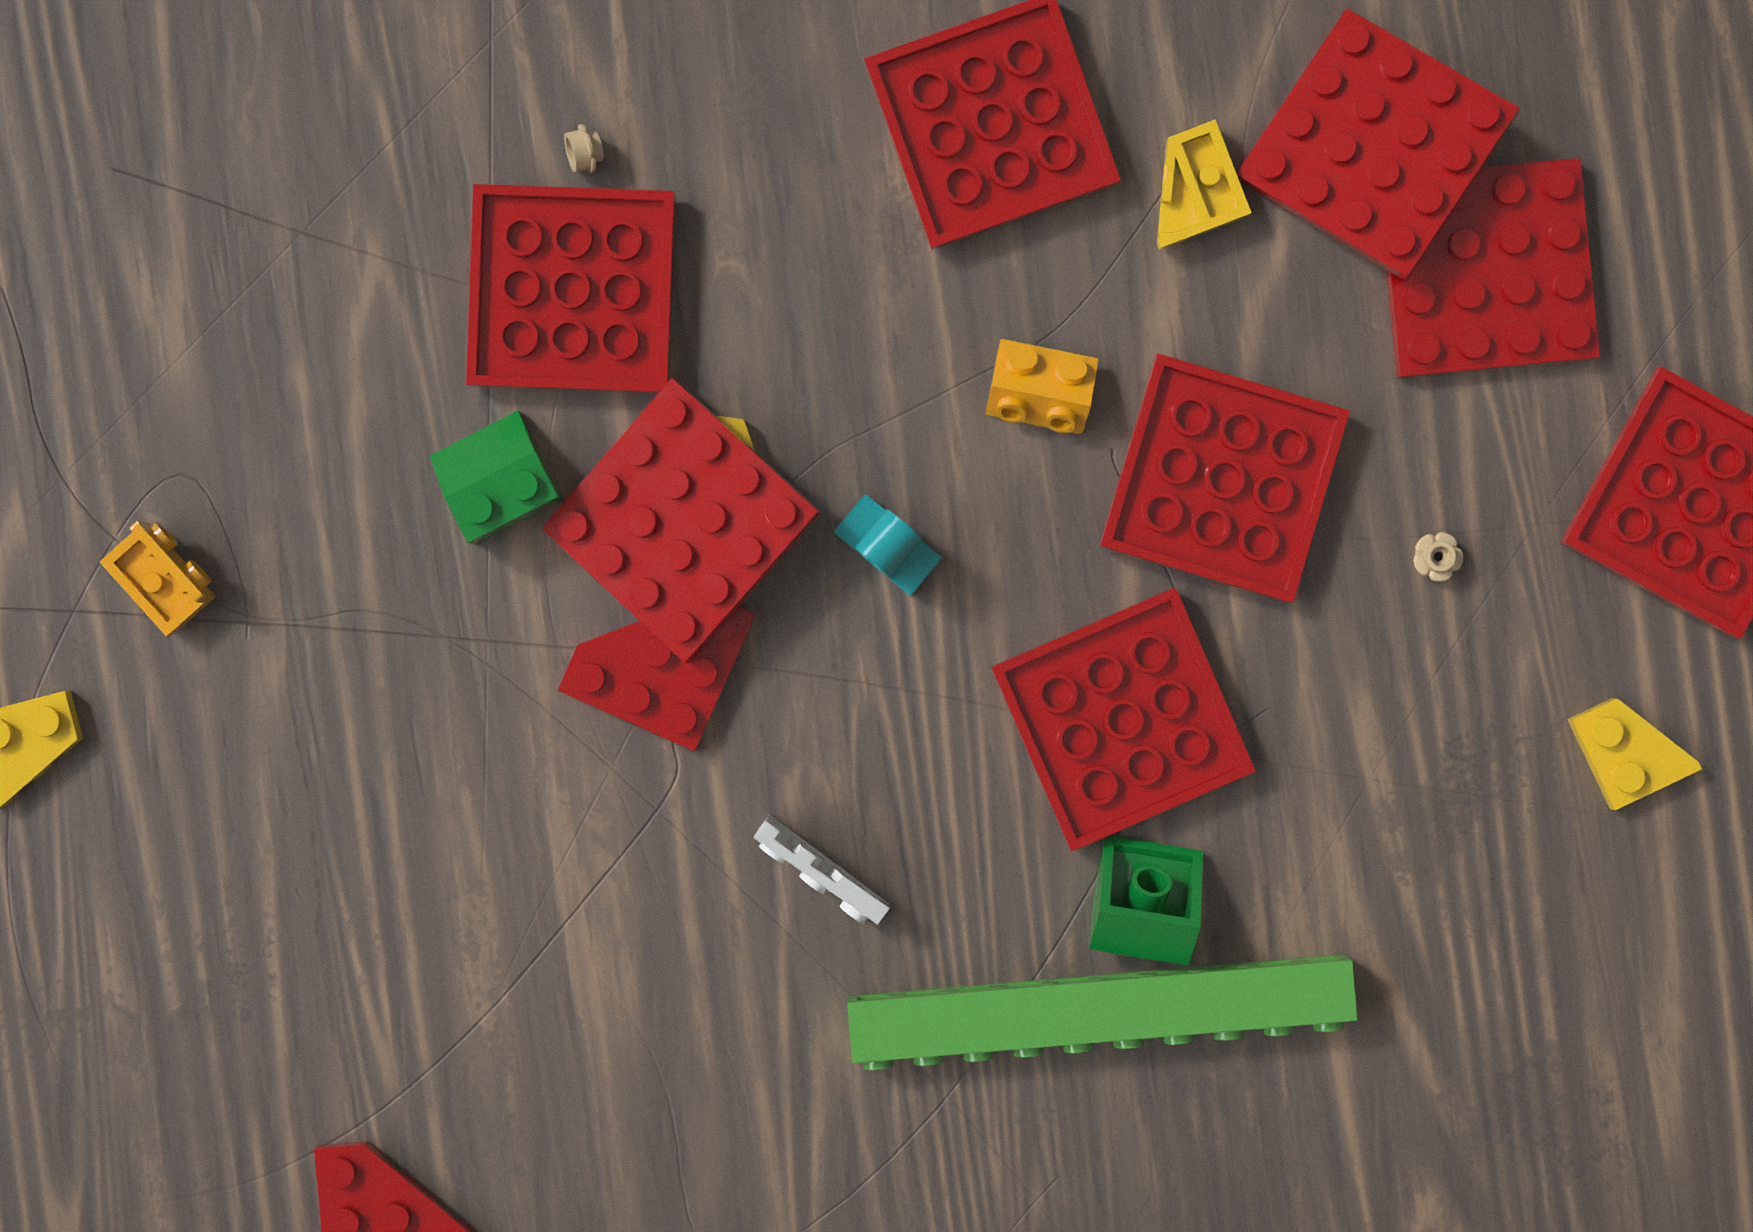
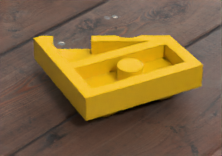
[1157,119,1251,250]
[0,690,83,808]
[1567,698,1702,810]

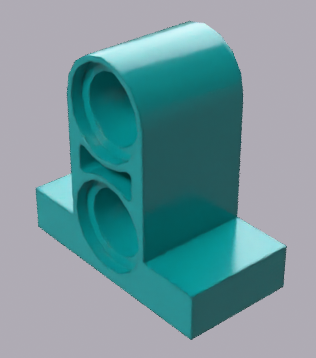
[834,494,942,596]

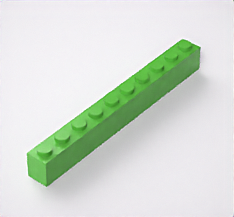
[847,954,1358,1070]

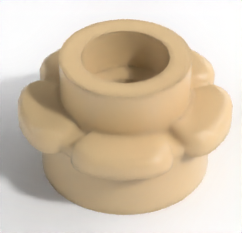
[564,124,604,173]
[1413,532,1463,582]

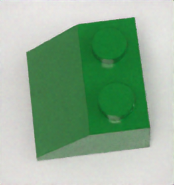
[430,410,565,545]
[1089,835,1203,966]

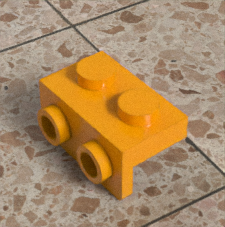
[985,339,1099,434]
[99,521,216,637]

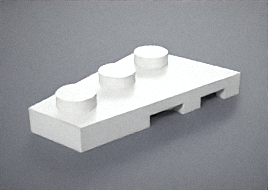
[753,814,890,925]

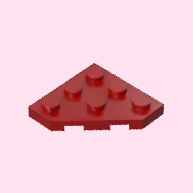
[557,607,756,751]
[314,1141,476,1232]

